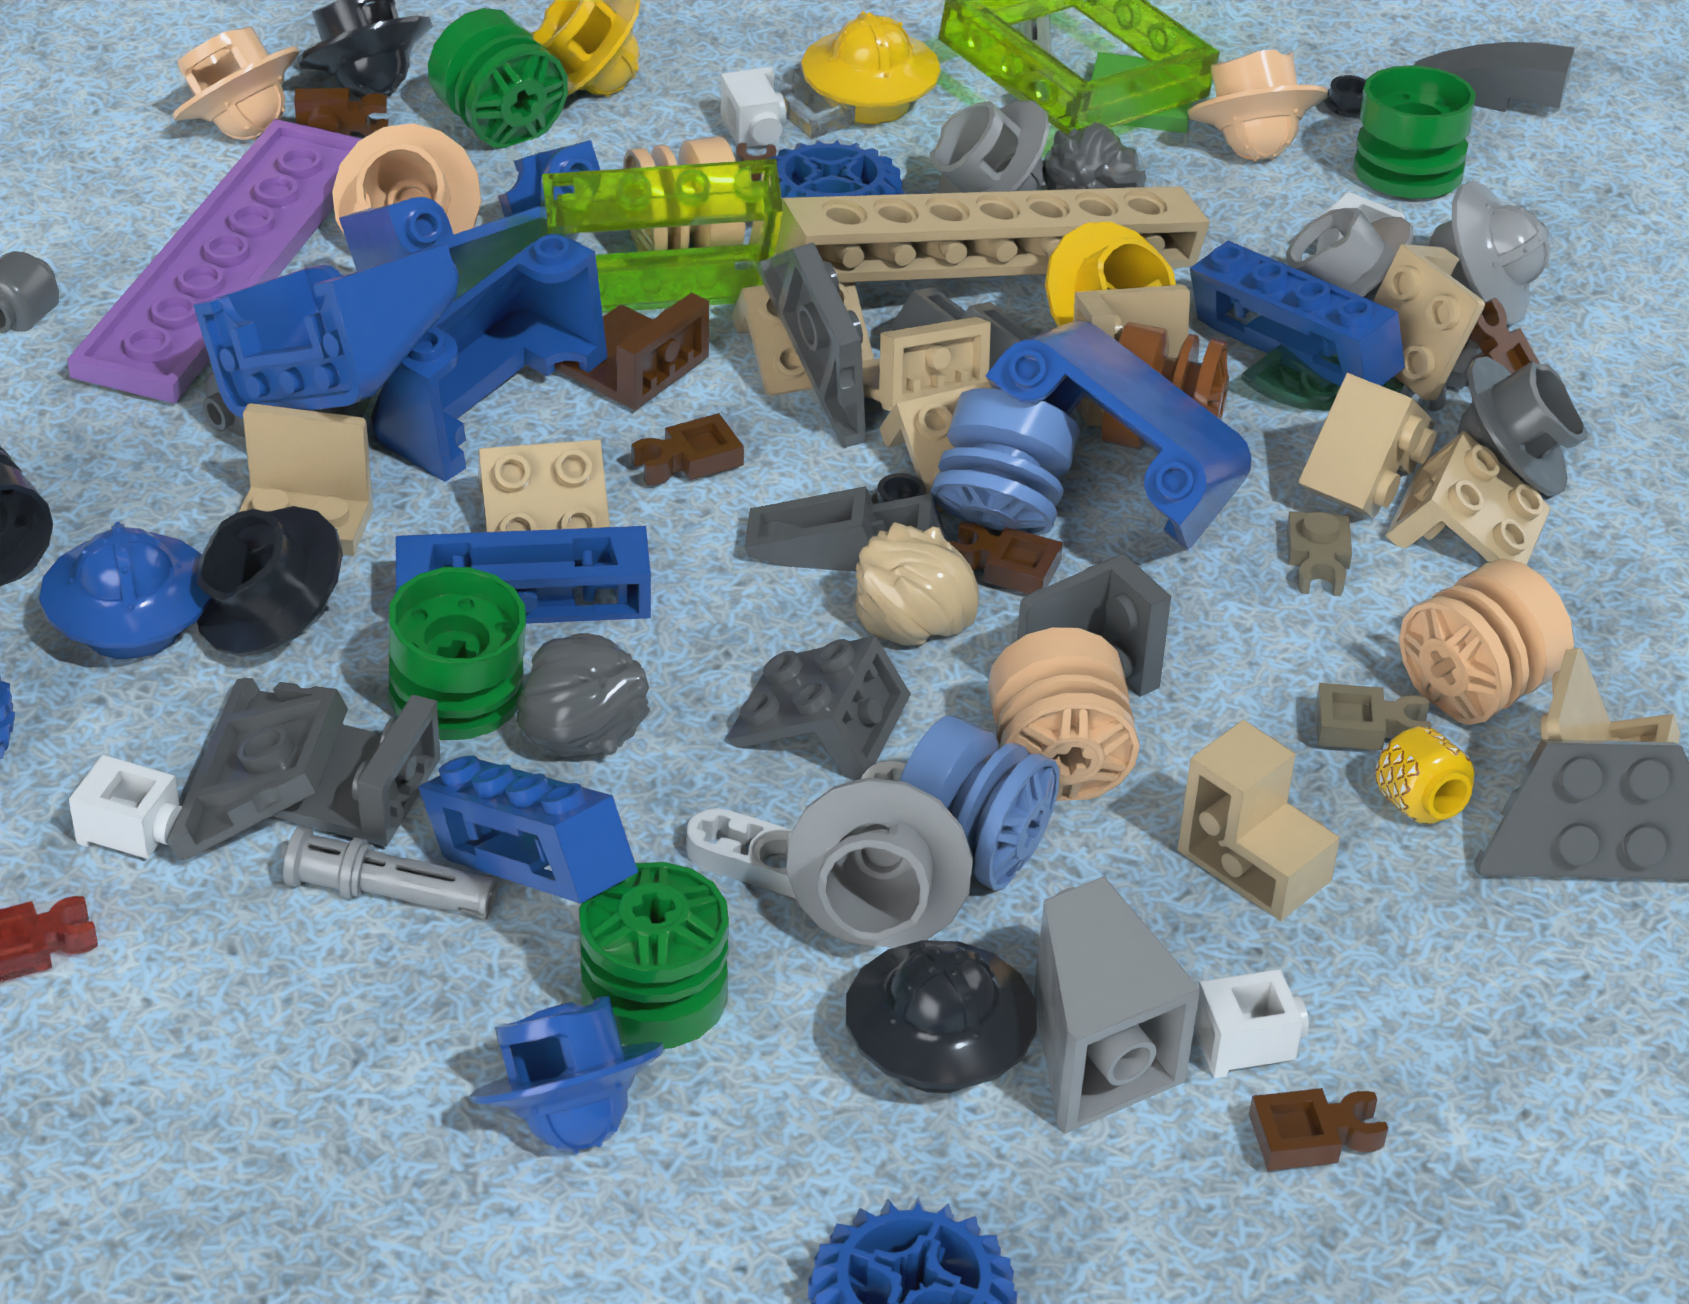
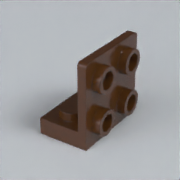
[554,292,709,411]

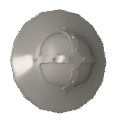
[930,101,1050,193]
[1429,180,1551,326]
[1286,208,1413,301]
[786,777,973,948]

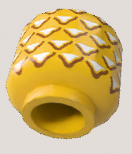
[1375,726,1475,824]

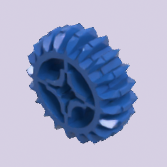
[757,140,904,232]
[808,1197,1017,1304]

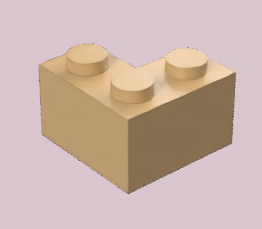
[1298,373,1437,518]
[1177,719,1340,921]

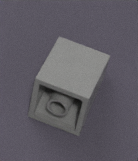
[1034,876,1200,1134]

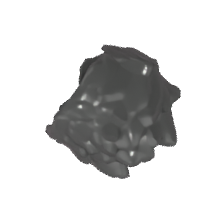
[1043,121,1147,190]
[516,633,650,756]

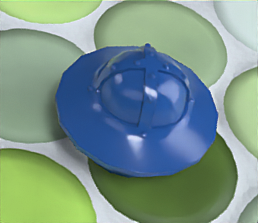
[39,521,212,660]
[470,996,665,1154]

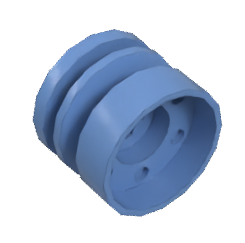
[930,388,1081,535]
[899,715,1060,890]

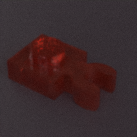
[0,896,98,982]

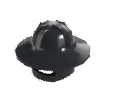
[297,0,433,98]
[197,506,343,657]
[845,940,1037,1093]

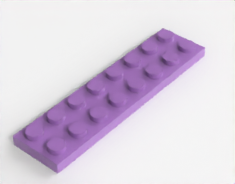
[67,119,361,404]

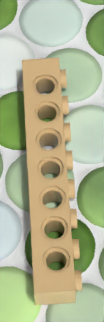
[771,186,1210,283]

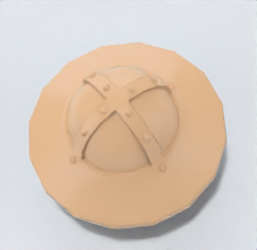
[172,26,300,140]
[1188,50,1328,162]
[332,123,482,236]

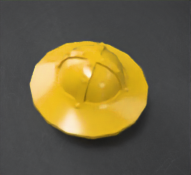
[531,0,641,97]
[801,11,941,124]
[1045,221,1176,327]

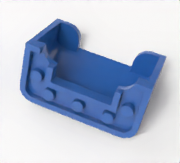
[339,140,601,301]
[371,234,608,482]
[193,243,459,418]
[985,321,1252,550]

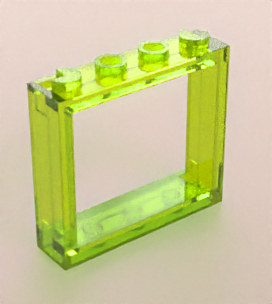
[938,0,1220,135]
[538,159,784,313]

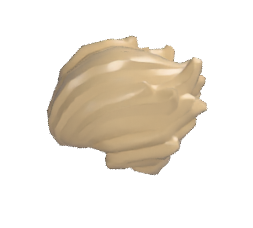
[854,522,979,646]

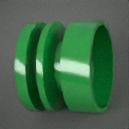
[428,8,568,149]
[1353,65,1476,199]
[388,567,526,740]
[579,862,729,1049]

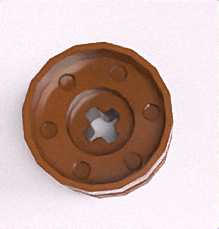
[1102,322,1229,450]

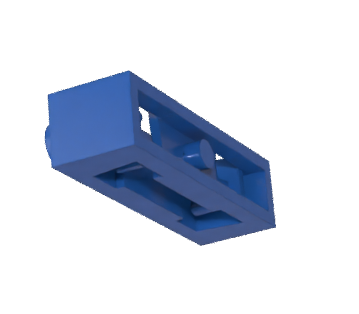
[1189,240,1405,386]
[395,526,651,624]
[418,755,638,904]

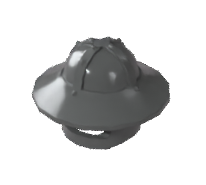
[1458,356,1588,496]

